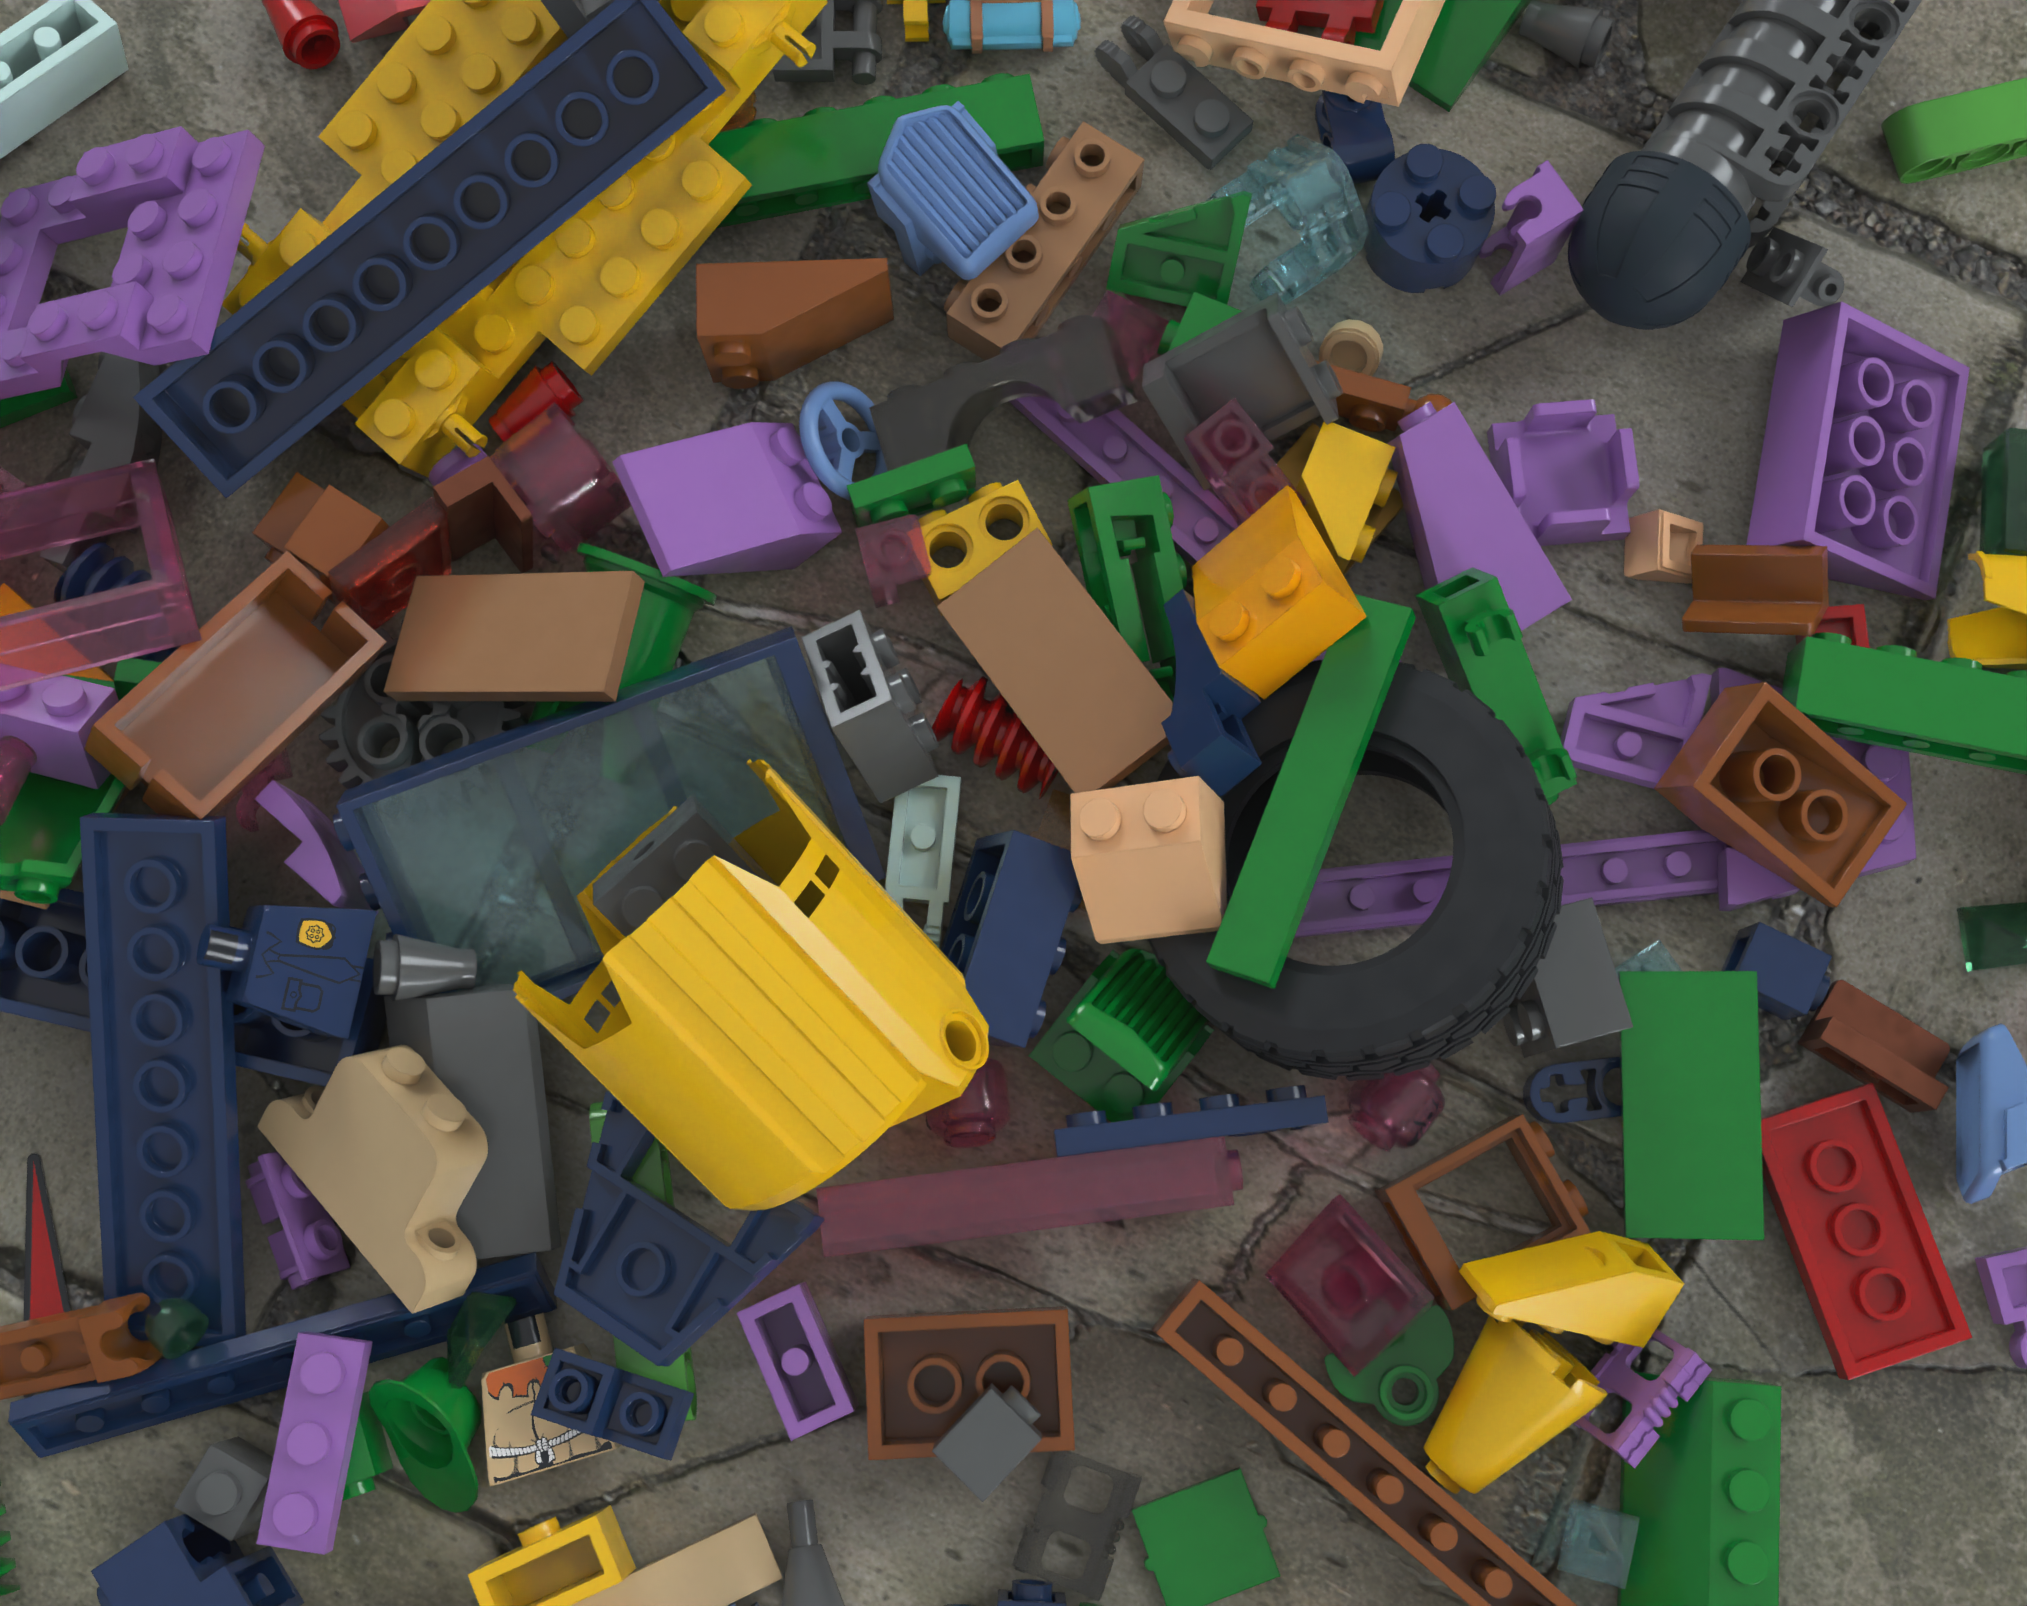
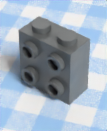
[801,610,939,803]

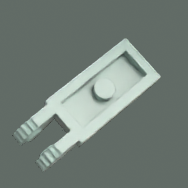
[885,775,962,949]

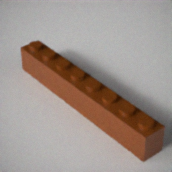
[1151,1278,1577,1606]

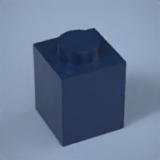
[1721,922,1832,1020]

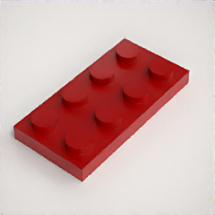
[1761,1083,1973,1380]

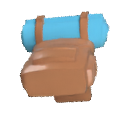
[942,0,1081,54]

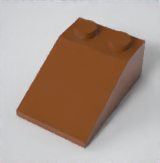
[696,258,894,389]
[1654,682,1907,908]

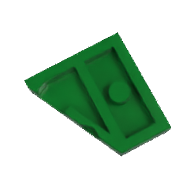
[1106,191,1252,307]

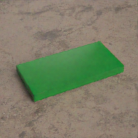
[1618,971,1764,1240]

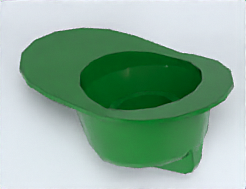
[369,1357,482,1513]

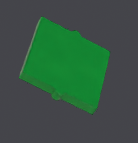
[1131,1467,1280,1606]

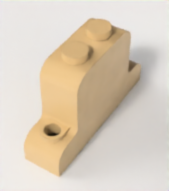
[257,1045,488,1314]

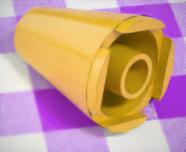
[1423,1315,1608,1494]

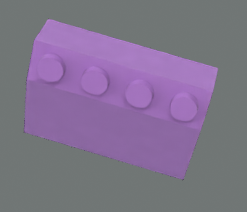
[1746,301,1970,600]

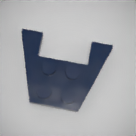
[554,1090,825,1367]

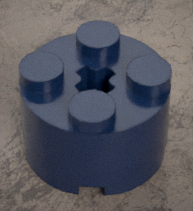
[1361,144,1496,293]

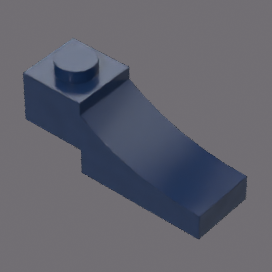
[1161,589,1262,796]

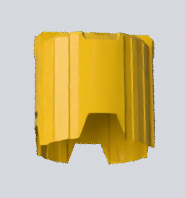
[513,759,989,1211]

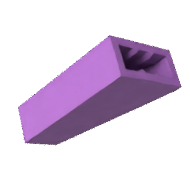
[1387,401,1572,631]

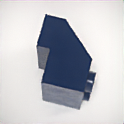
[91,1514,305,1606]

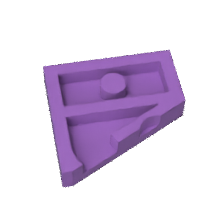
[1560,673,1712,789]

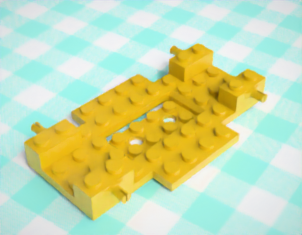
[222,0,828,478]

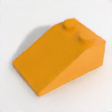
[1191,485,1367,700]

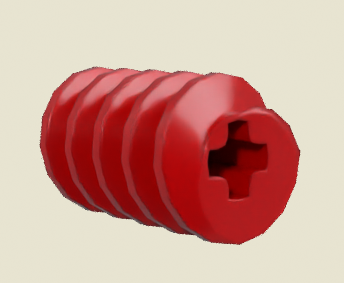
[932,676,1059,799]

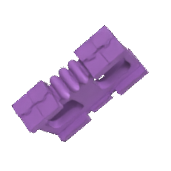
[1573,1329,1712,1468]

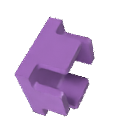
[1487,399,1640,546]

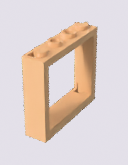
[1163,0,1445,107]

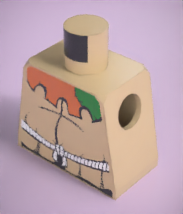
[481,1313,622,1487]

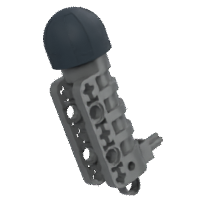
[1568,0,1922,330]

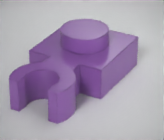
[1975,1246,2027,1369]

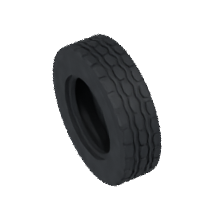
[1148,659,1564,1081]

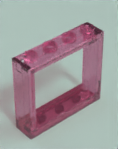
[0,458,202,691]

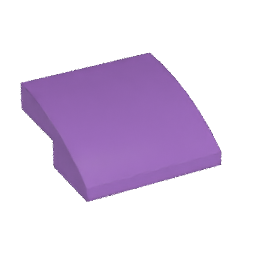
[254,779,379,915]

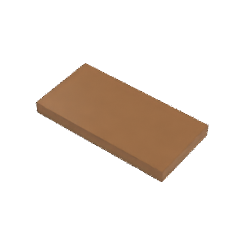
[937,527,1173,793]
[383,571,645,702]

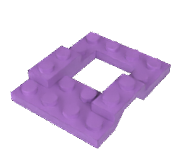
[0,126,265,400]

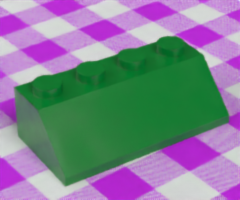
[1617,1371,1782,1606]

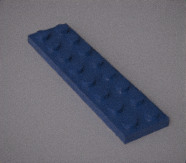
[80,813,246,1347]

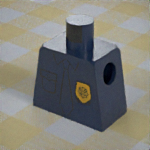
[196,905,377,1039]

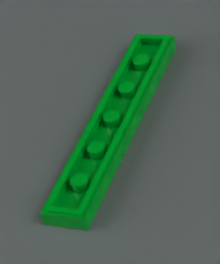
[1206,594,1416,989]

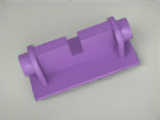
[245,1152,350,1290]

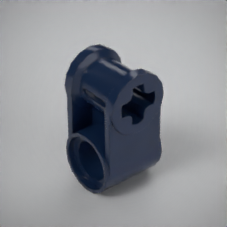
[1315,90,1395,188]

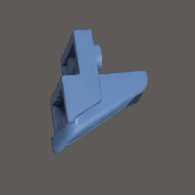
[867,101,1039,280]
[1956,1024,2027,1204]

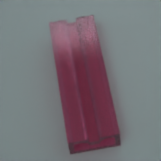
[816,1136,1243,1258]

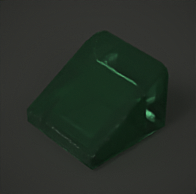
[447,1291,517,1389]

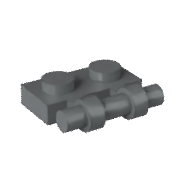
[772,0,883,85]

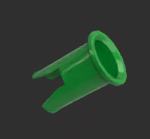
[526,543,717,785]

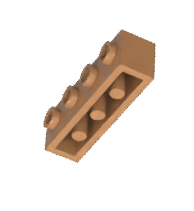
[944,121,1145,375]

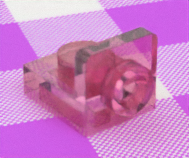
[855,514,932,608]

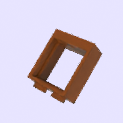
[1375,1114,1591,1311]

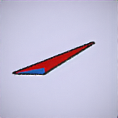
[23,1154,70,1398]

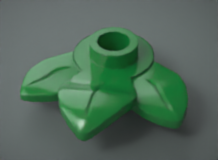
[1324,1296,1454,1426]

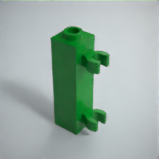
[1415,567,1577,805]

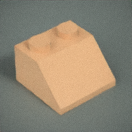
[1070,776,1227,944]

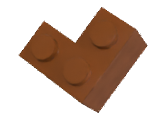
[252,472,416,616]

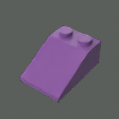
[612,422,842,577]

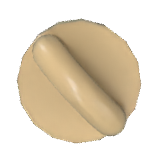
[1319,319,1383,376]

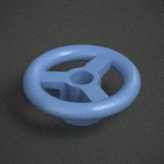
[799,381,894,501]

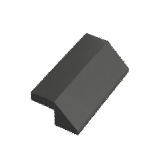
[384,983,562,1259]

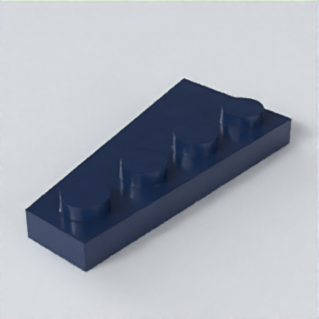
[1053,1085,1329,1159]

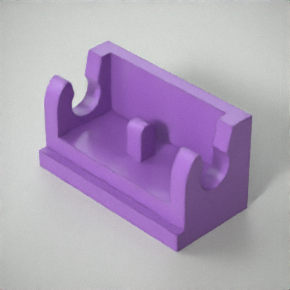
[1479,160,1584,296]

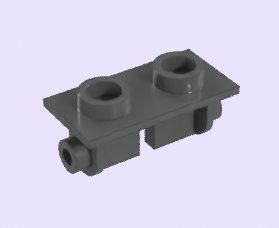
[1740,227,1844,307]

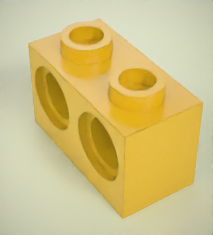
[905,480,1053,616]

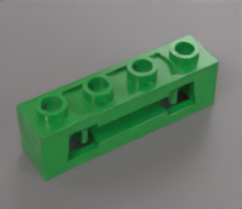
[1067,475,1187,702]

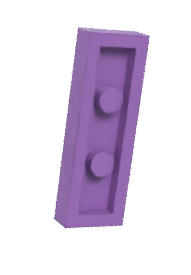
[256,1331,373,1555]

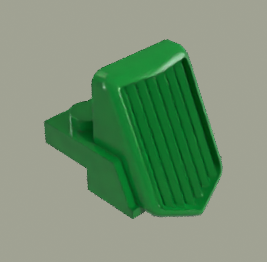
[1028,948,1215,1122]

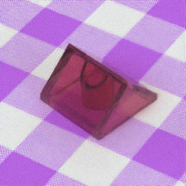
[1265,1194,1435,1377]

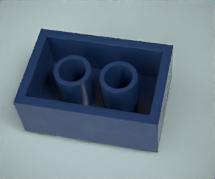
[940,830,1083,1048]

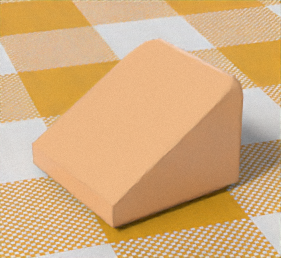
[1624,509,1703,584]

